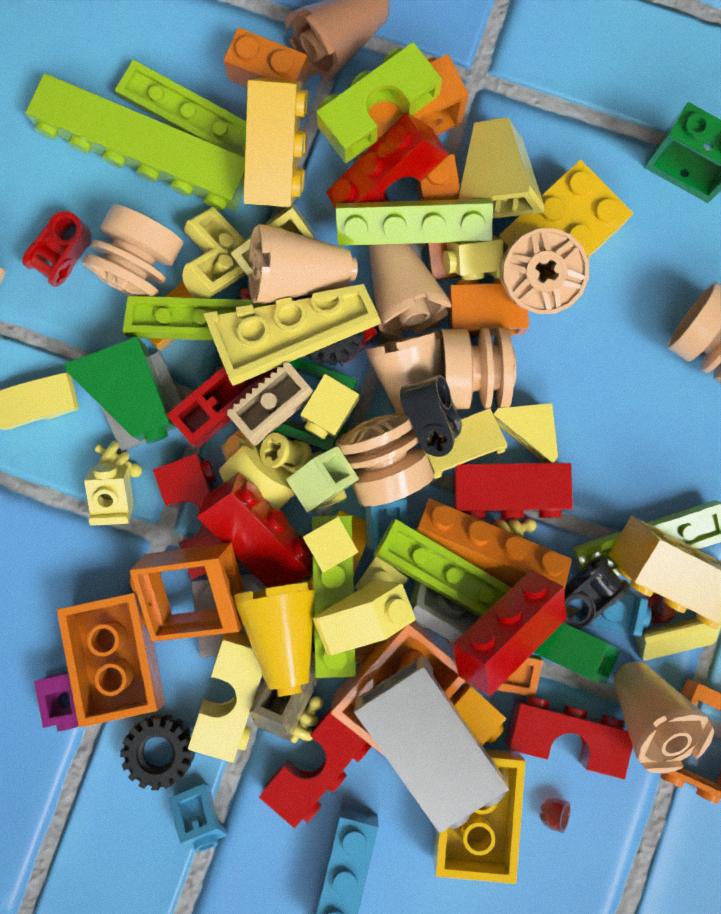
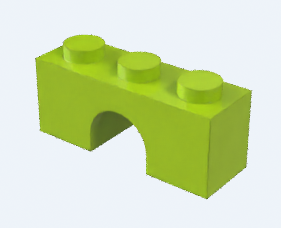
[316,42,442,164]

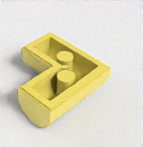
[182,206,246,299]

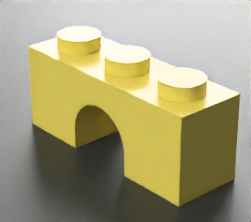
[188,632,264,763]

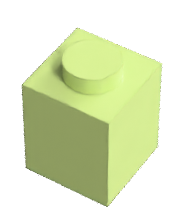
[286,446,359,513]

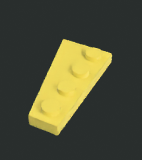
[203,284,381,386]

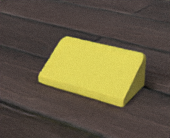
[635,618,721,661]

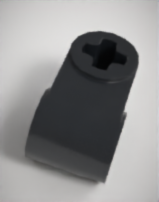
[400,375,463,457]
[564,555,630,629]

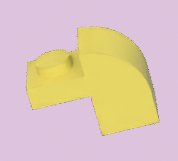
[219,429,295,510]

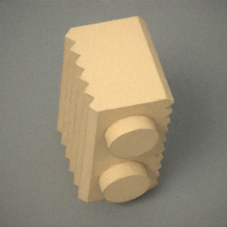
[227,362,313,446]

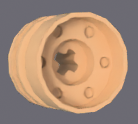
[82,204,183,297]
[500,228,589,314]
[667,281,721,384]
[440,327,516,409]
[336,412,434,506]

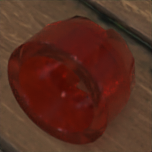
[646,593,677,624]
[539,798,571,833]

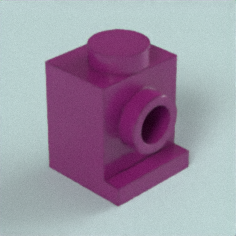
[34,672,79,732]

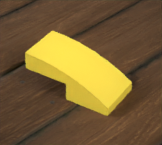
[0,373,79,430]

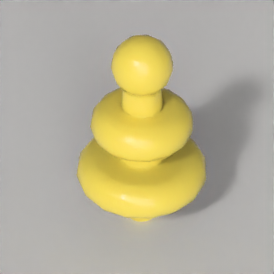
[94,441,142,478]
[493,518,537,538]
[290,696,323,743]

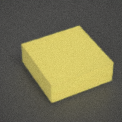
[303,517,358,572]

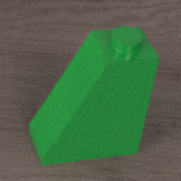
[64,337,176,444]
[534,623,621,685]

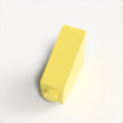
[458,117,544,218]

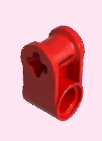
[22,211,92,287]

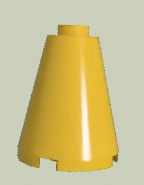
[234,582,315,697]

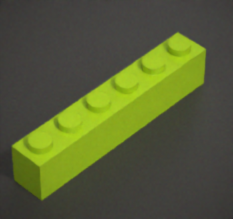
[25,73,245,212]

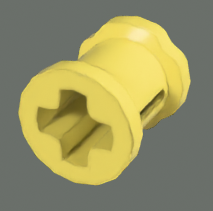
[260,433,312,473]

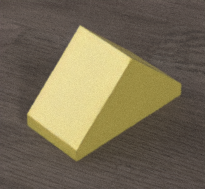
[493,403,558,463]

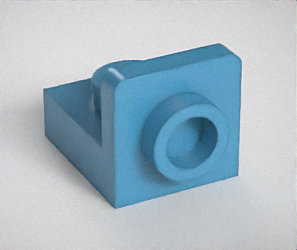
[358,498,408,548]
[590,594,651,637]
[169,783,227,852]

